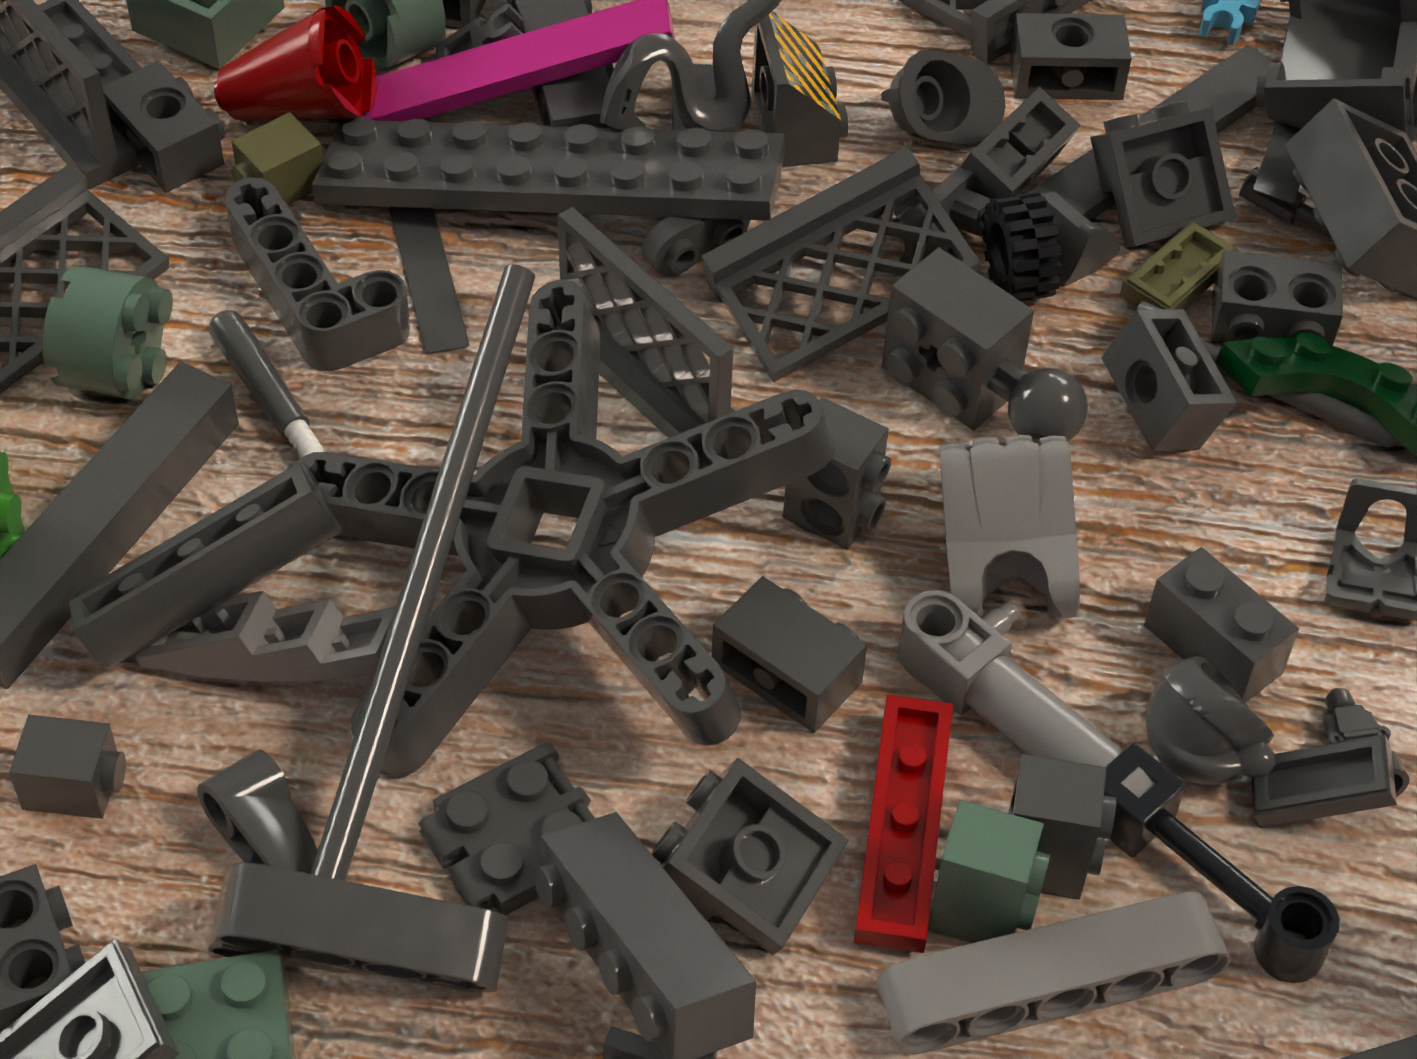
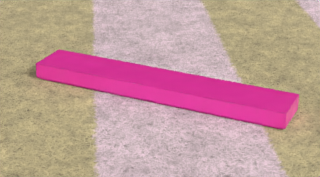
[349,0,675,121]

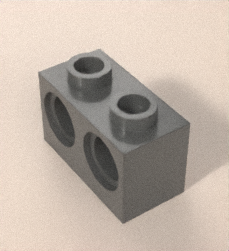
[961,87,1081,199]
[1211,250,1343,346]
[783,397,891,550]
[0,864,86,1032]

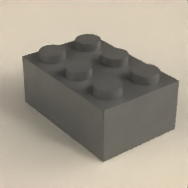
[1285,98,1417,298]

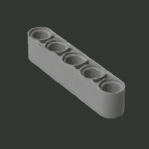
[876,891,1231,1054]

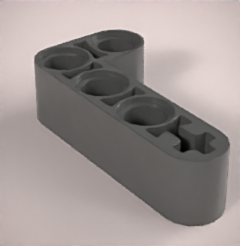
[225,177,410,371]
[208,863,509,993]

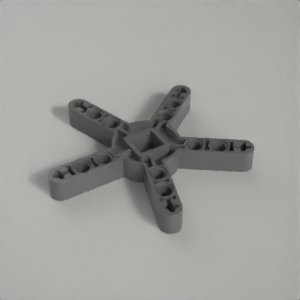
[293,280,835,777]

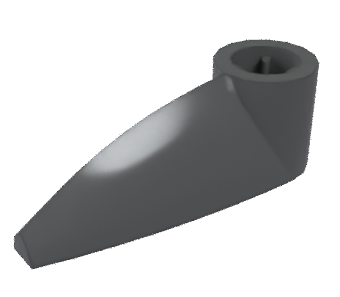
[197,749,318,874]

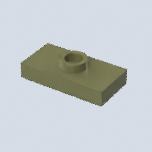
[1120,221,1239,310]

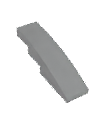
[135,591,396,682]

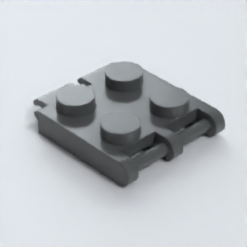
[418,743,595,915]

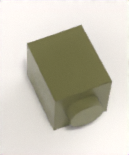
[231,112,324,205]

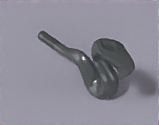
[600,0,782,132]

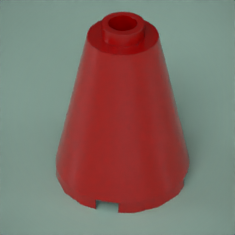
[214,6,377,121]

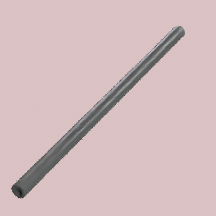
[310,264,535,881]

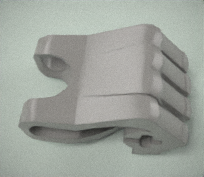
[939,435,1080,620]

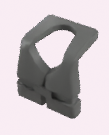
[1324,479,1417,621]

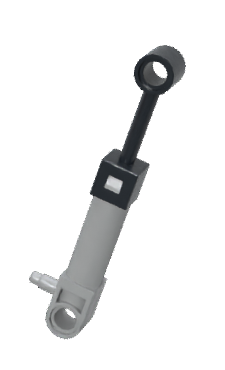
[898,590,1340,983]

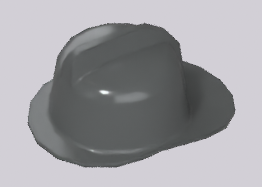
[881,50,1006,146]

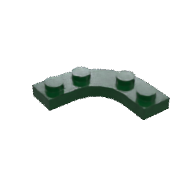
[1215,333,1417,457]

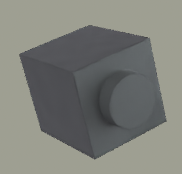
[9,714,126,819]

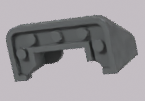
[1256,0,1417,145]

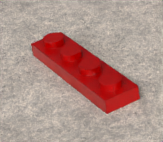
[853,694,953,953]

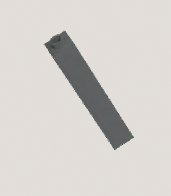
[0,361,239,689]

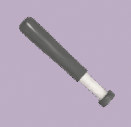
[209,310,326,458]

